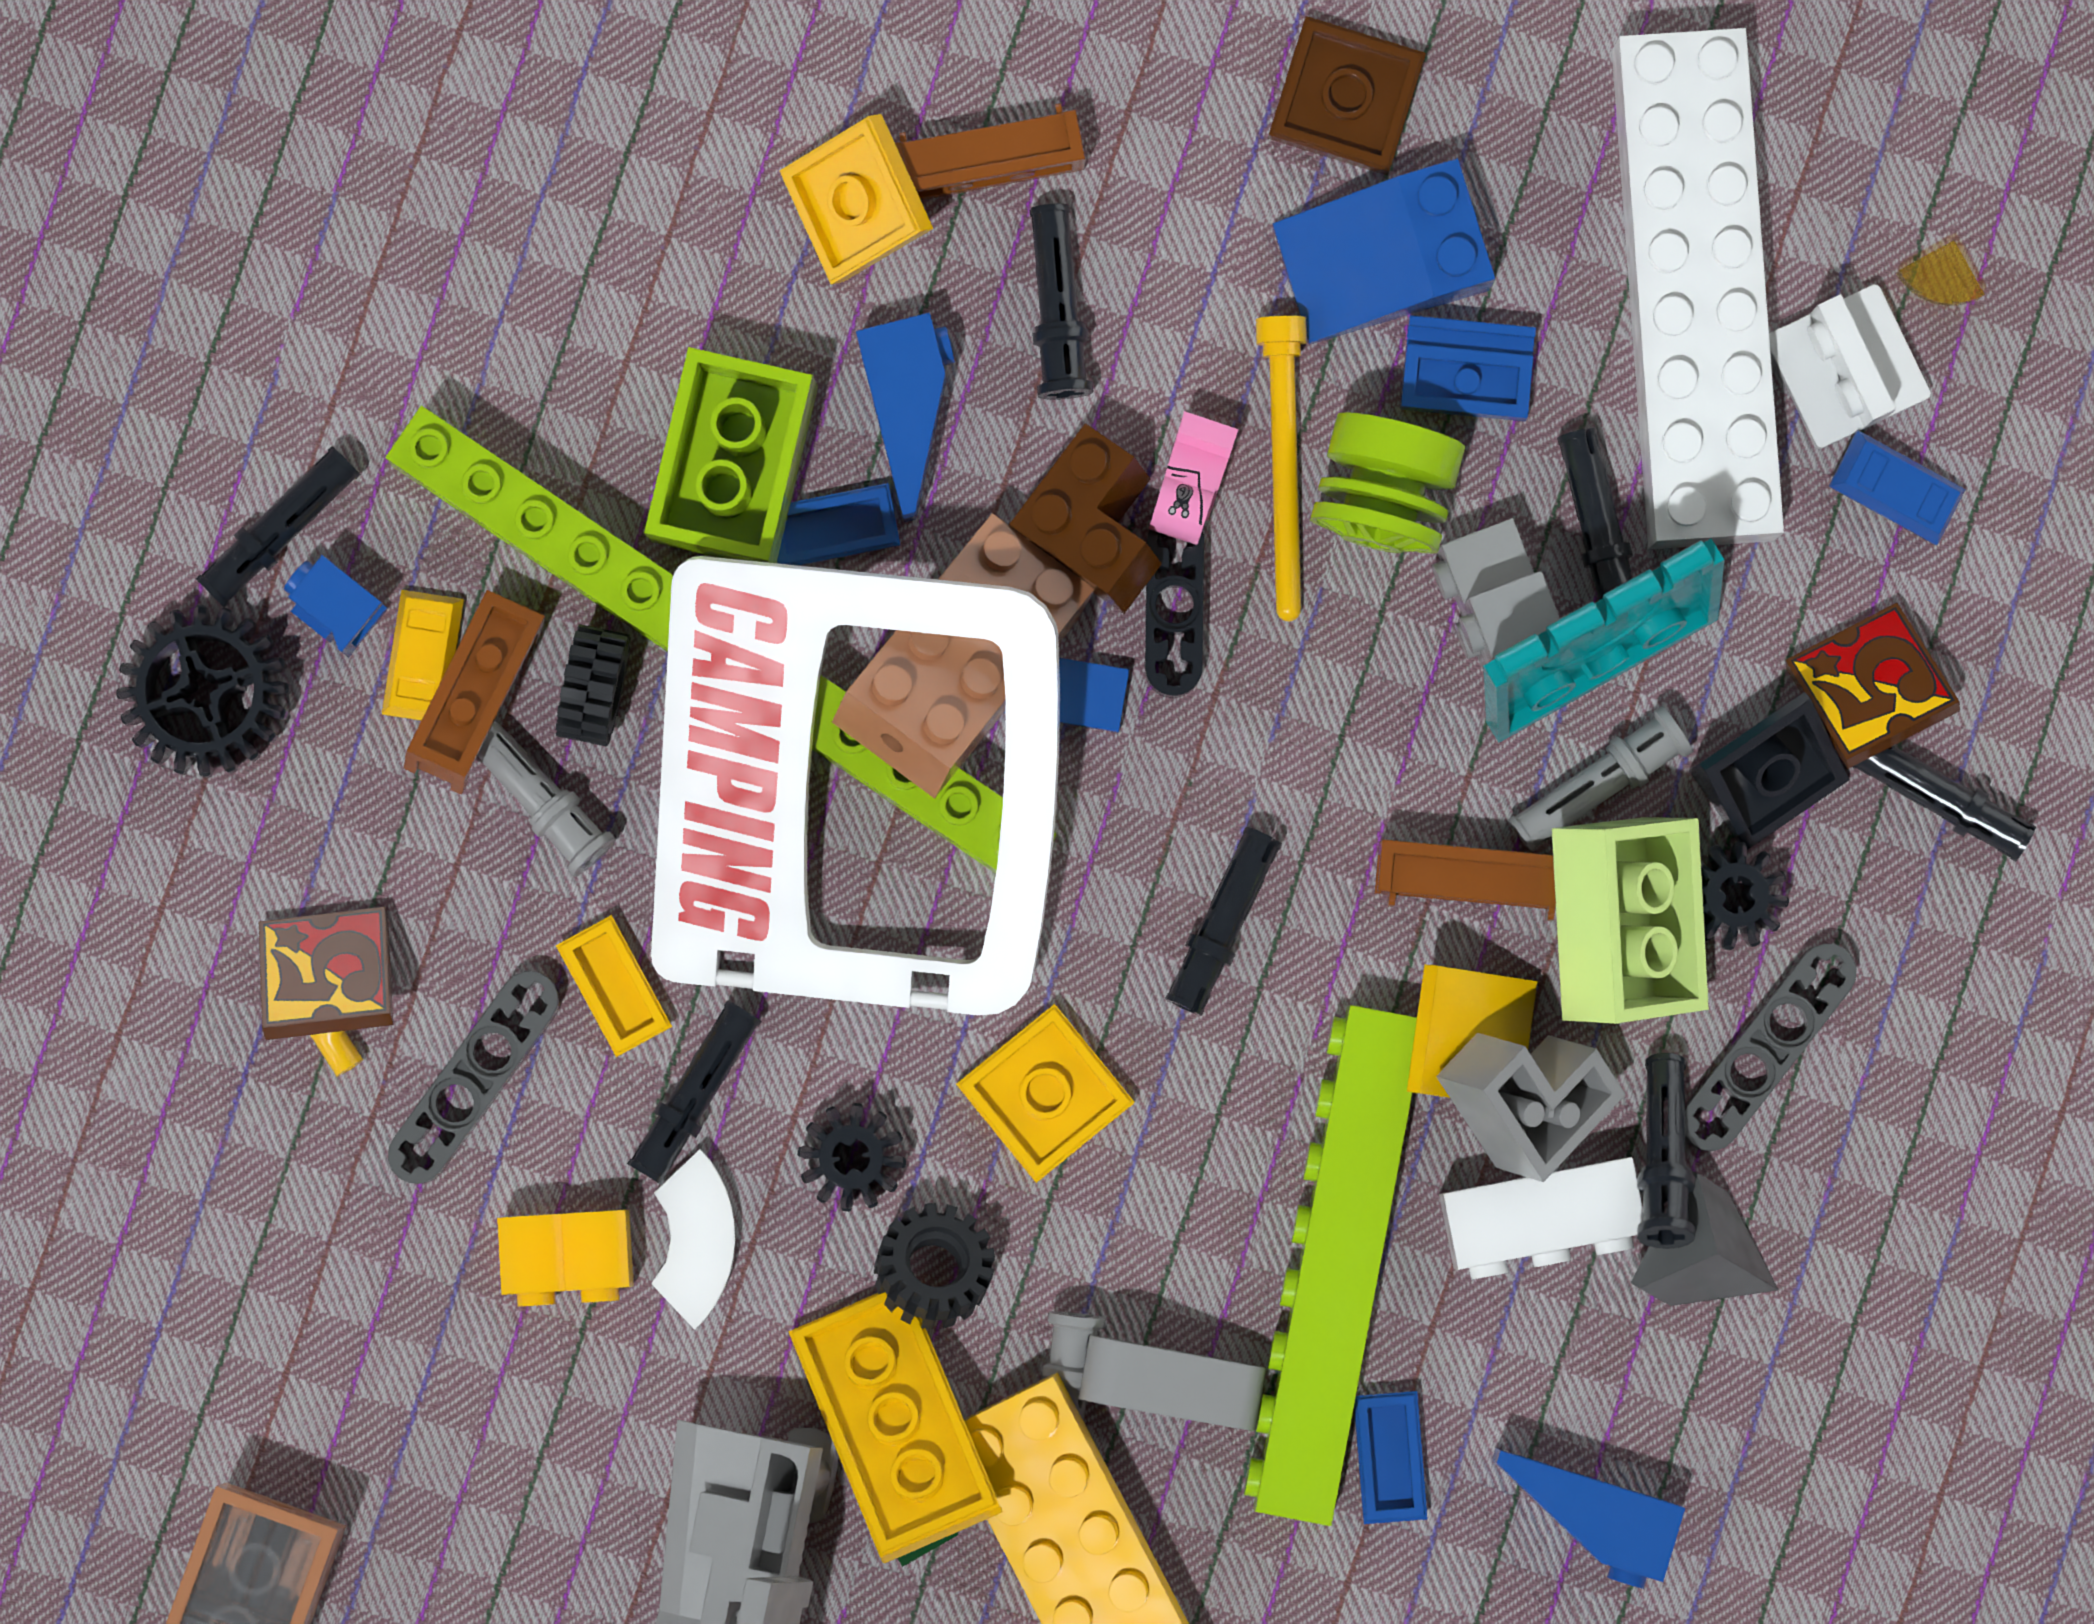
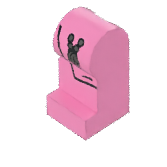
[1149,411,1238,545]

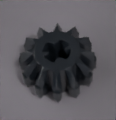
[1701,842,1789,950]
[797,1103,906,1212]

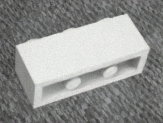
[1439,1157,1643,1280]

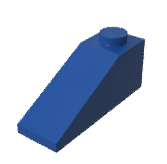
[856,312,955,522]
[1492,1448,1685,1589]

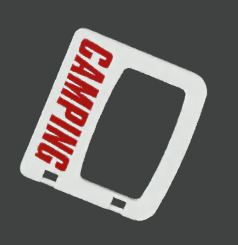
[651,556,1060,1015]

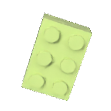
[1552,817,1709,1024]

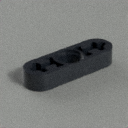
[1145,530,1204,698]

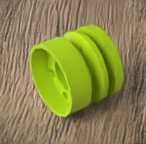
[1310,412,1465,554]

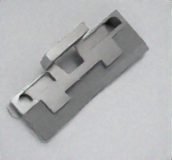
[655,1420,839,1624]

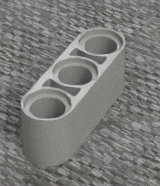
[1078,1335,1267,1431]

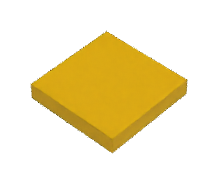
[779,114,933,285]
[1407,964,1537,1098]
[956,1004,1135,1183]

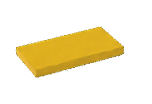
[788,1292,1003,1564]

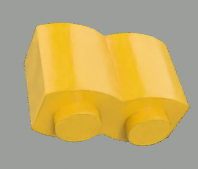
[497,1210,634,1307]

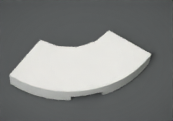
[651,1149,736,1330]

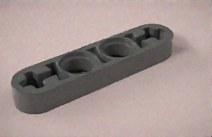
[1685,944,1857,1151]
[388,971,560,1184]

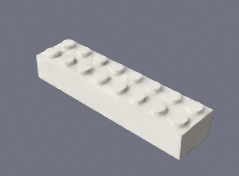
[1612,28,1784,549]

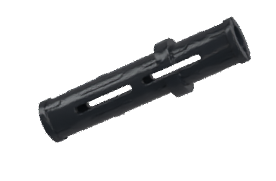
[1557,428,1633,601]
[195,446,361,608]
[1853,746,2036,862]
[1165,827,1282,1016]
[627,1000,762,1185]

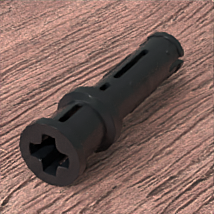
[1029,204,1094,400]
[1637,1053,1695,1249]

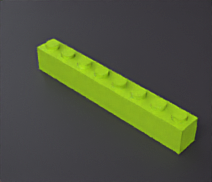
[1244,1005,1417,1526]

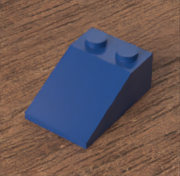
[1272,158,1495,345]

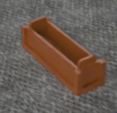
[895,103,1085,200]
[403,590,545,795]
[1374,840,1556,922]

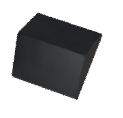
[1689,692,1850,850]

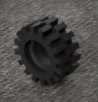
[556,624,631,747]
[874,1203,995,1329]

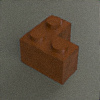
[1009,423,1162,614]

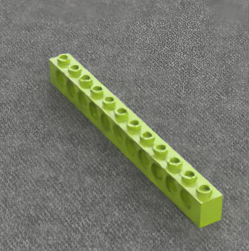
[385,405,1056,874]

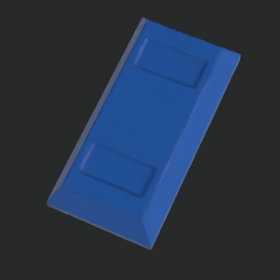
[1828,430,1966,545]
[777,483,901,566]
[1354,1391,1428,1524]

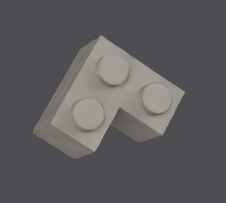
[1432,518,1560,669]
[1436,1033,1626,1182]

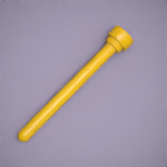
[1256,316,1307,622]

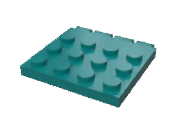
[1483,538,1725,743]

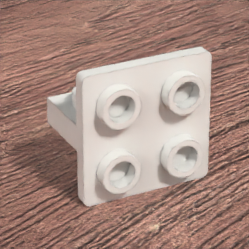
[1769,285,1931,449]

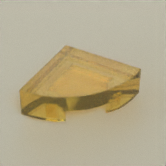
[1896,240,1985,306]

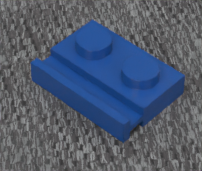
[1400,315,1536,422]

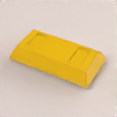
[382,590,464,721]
[555,915,672,1057]

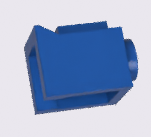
[284,555,388,658]

